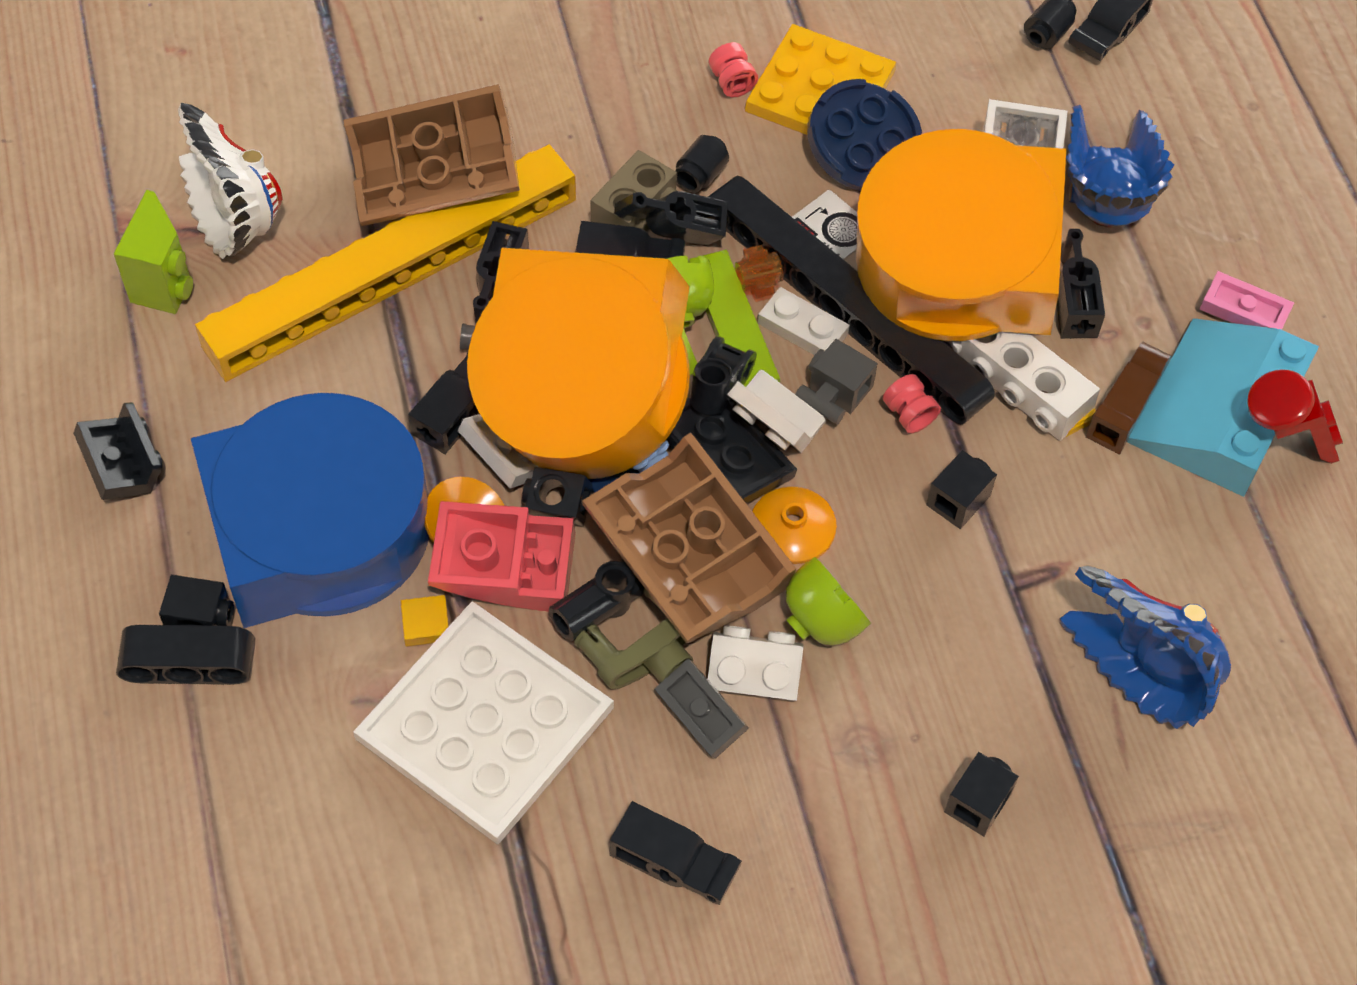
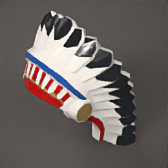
[178,103,283,259]

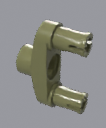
[574,589,693,689]

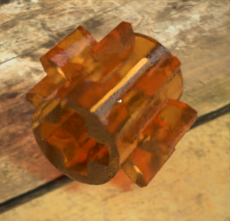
[735,245,783,299]

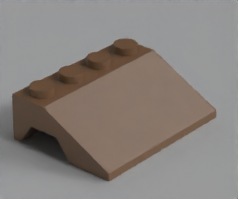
[343,84,520,226]
[582,433,796,644]

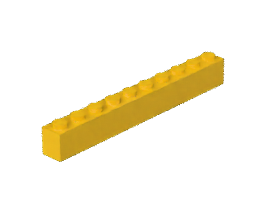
[195,144,576,383]

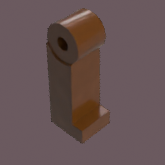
[1086,341,1171,455]

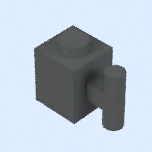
[795,339,878,425]

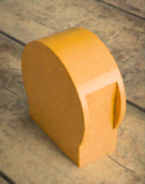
[856,129,1066,341]
[467,248,690,479]

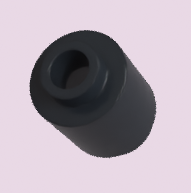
[1024,0,1077,49]
[675,135,729,193]

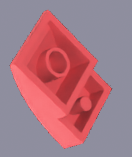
[428,501,576,612]

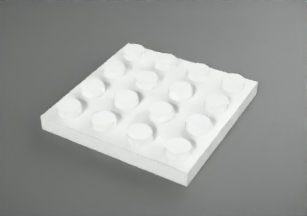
[353,601,614,845]

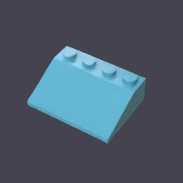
[1127,318,1319,497]

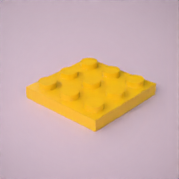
[745,24,897,135]

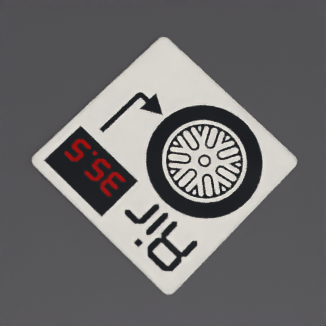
[792,190,857,259]

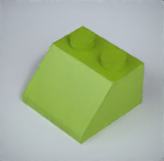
[114,190,193,314]

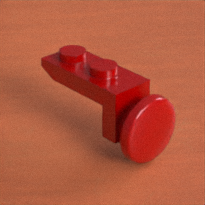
[1247,370,1343,464]

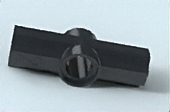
[549,559,645,641]

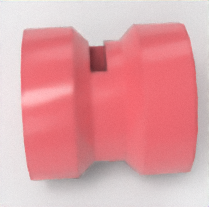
[709,42,758,97]
[882,374,941,433]

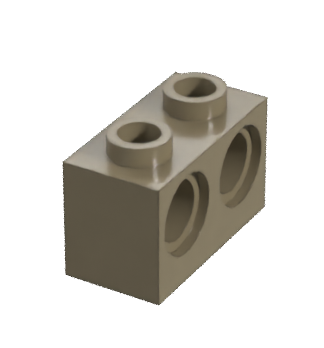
[590,150,677,233]

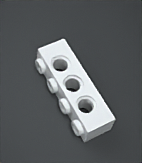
[942,332,1100,441]

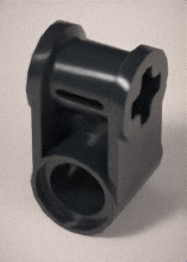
[690,335,757,415]

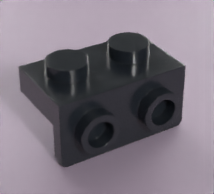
[73,402,163,500]

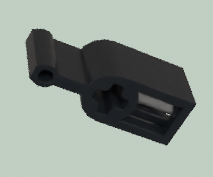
[1068,0,1153,61]
[614,191,728,246]
[473,221,529,326]
[575,221,685,259]
[1057,229,1105,339]
[408,353,480,455]
[610,801,742,905]

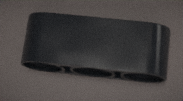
[116,625,254,685]

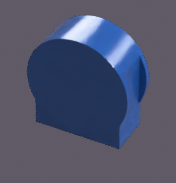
[191,393,429,628]

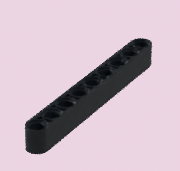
[708,175,995,425]

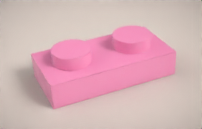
[1200,271,1294,330]

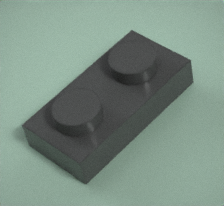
[655,659,749,759]

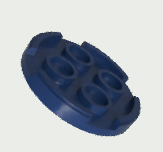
[807,79,922,191]

